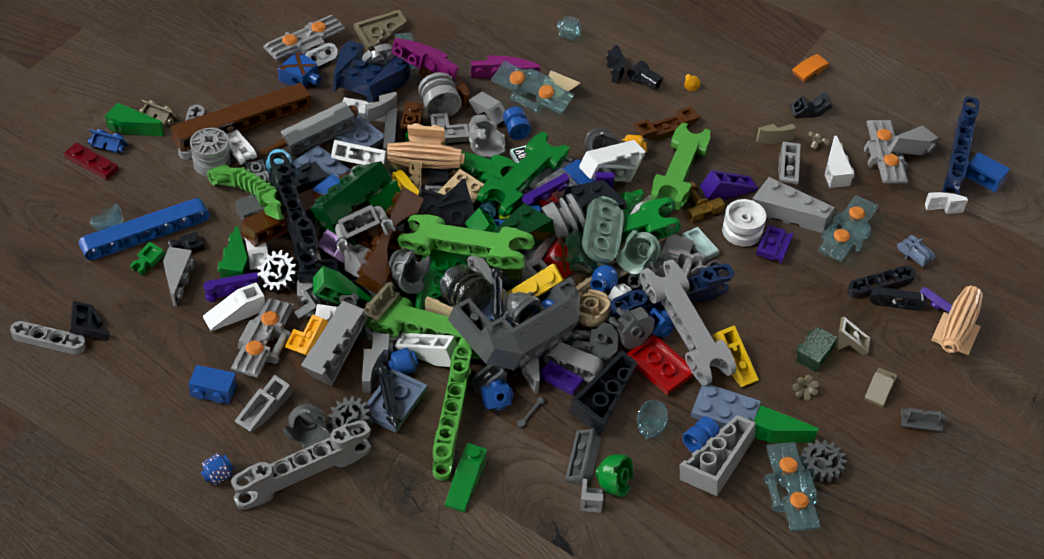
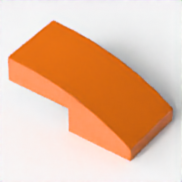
[792,54,830,83]

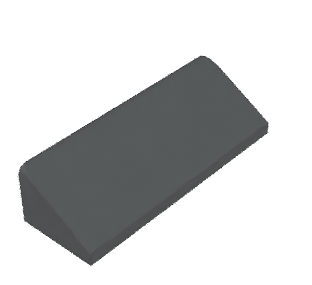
[383,107,398,151]
[565,428,601,487]

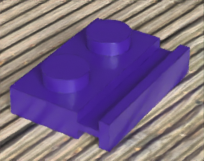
[756,225,794,263]

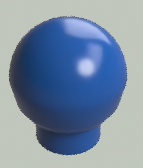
[590,265,618,292]

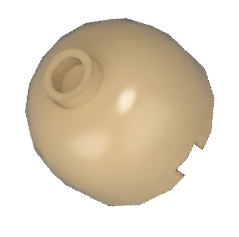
[578,290,611,328]

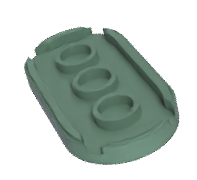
[582,196,624,264]

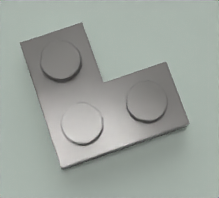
[430,113,469,143]

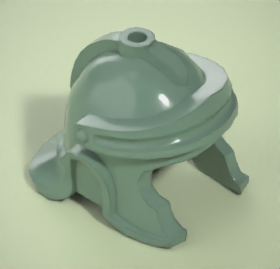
[616,230,661,276]

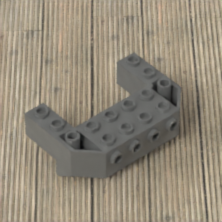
[448,258,580,370]

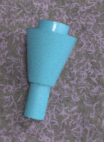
[479,200,497,218]

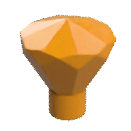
[684,74,700,91]

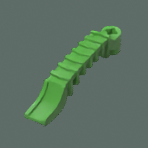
[207,164,284,220]

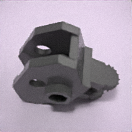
[609,307,655,350]
[572,322,618,367]

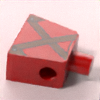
[542,238,584,279]

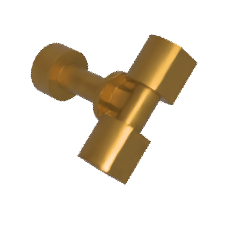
[687,181,725,223]

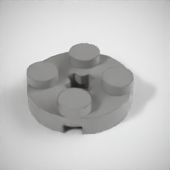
[362,44,396,68]

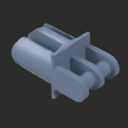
[897,235,936,267]

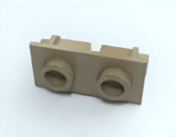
[139,100,178,126]
[364,282,400,321]

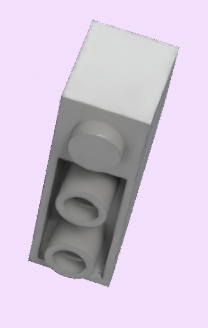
[163,247,195,306]

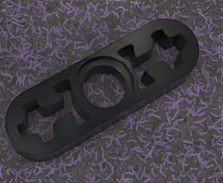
[870,287,926,311]

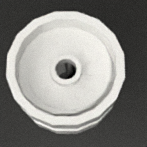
[722,199,766,247]

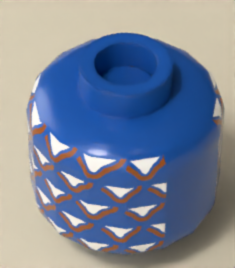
[201,453,234,485]

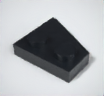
[69,301,110,340]

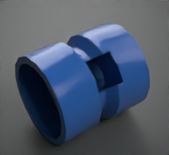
[503,106,531,140]
[682,416,720,453]

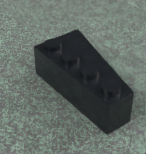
[568,351,638,435]

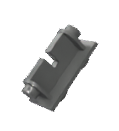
[901,407,945,431]

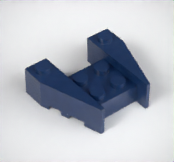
[333,41,410,103]

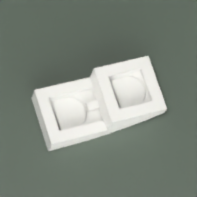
[925,192,968,214]

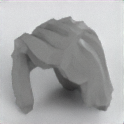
[468,115,506,159]

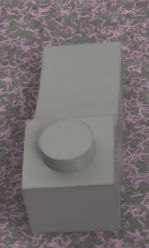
[362,334,393,394]

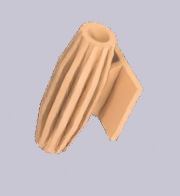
[387,124,465,169]
[931,286,983,355]

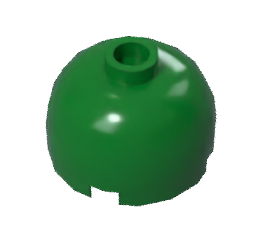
[596,454,634,497]

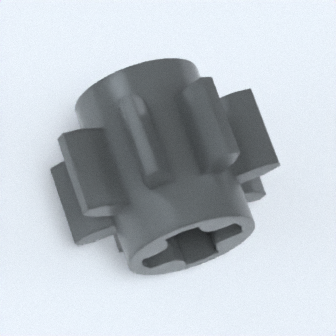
[625,274,644,291]

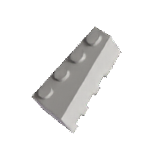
[752,177,835,233]
[301,301,368,386]
[680,415,756,496]

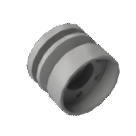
[418,72,461,118]
[190,128,231,176]
[541,193,586,241]

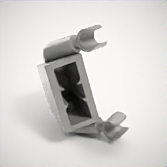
[335,205,395,255]

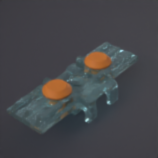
[491,61,574,115]
[818,195,879,262]
[763,442,821,532]

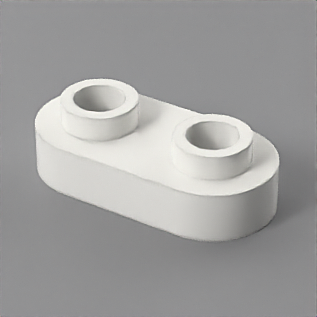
[306,43,338,66]

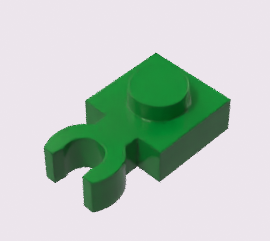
[130,242,165,276]

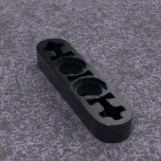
[847,266,915,299]

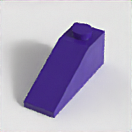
[700,170,758,200]

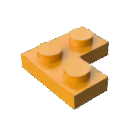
[285,315,329,356]

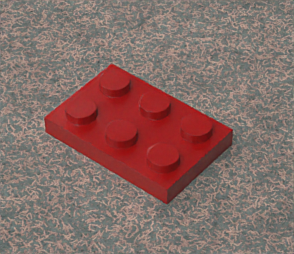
[627,335,694,396]

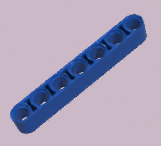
[78,198,210,260]

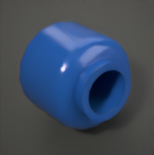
[388,348,419,375]

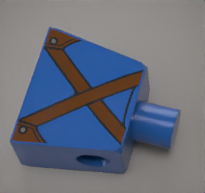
[278,50,322,88]

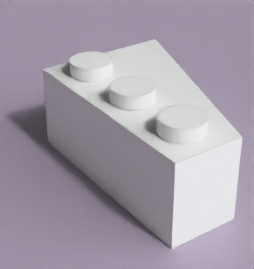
[579,140,646,182]

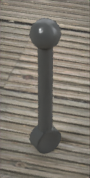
[517,397,545,428]

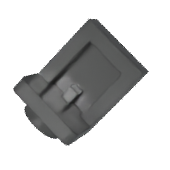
[294,287,324,319]

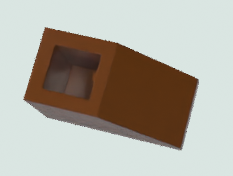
[400,102,424,130]

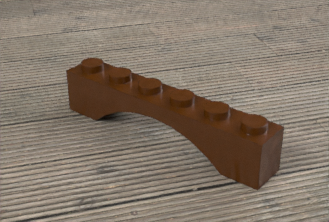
[356,187,424,294]

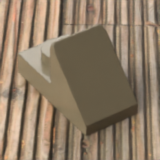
[837,317,870,355]
[864,368,897,408]

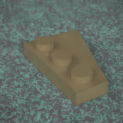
[354,9,407,51]

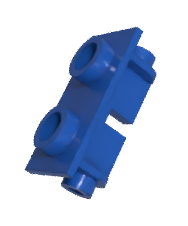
[88,129,128,154]

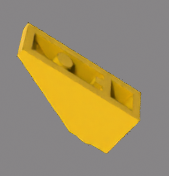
[711,325,759,387]

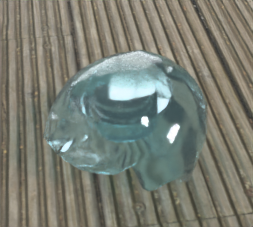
[89,204,123,231]
[636,400,668,439]

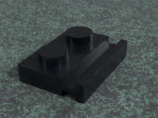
[299,259,338,283]

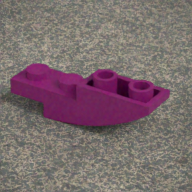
[391,38,459,81]
[470,56,541,81]

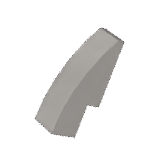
[235,375,294,433]

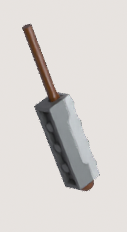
[228,101,359,168]

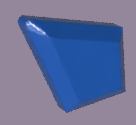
[312,174,340,195]

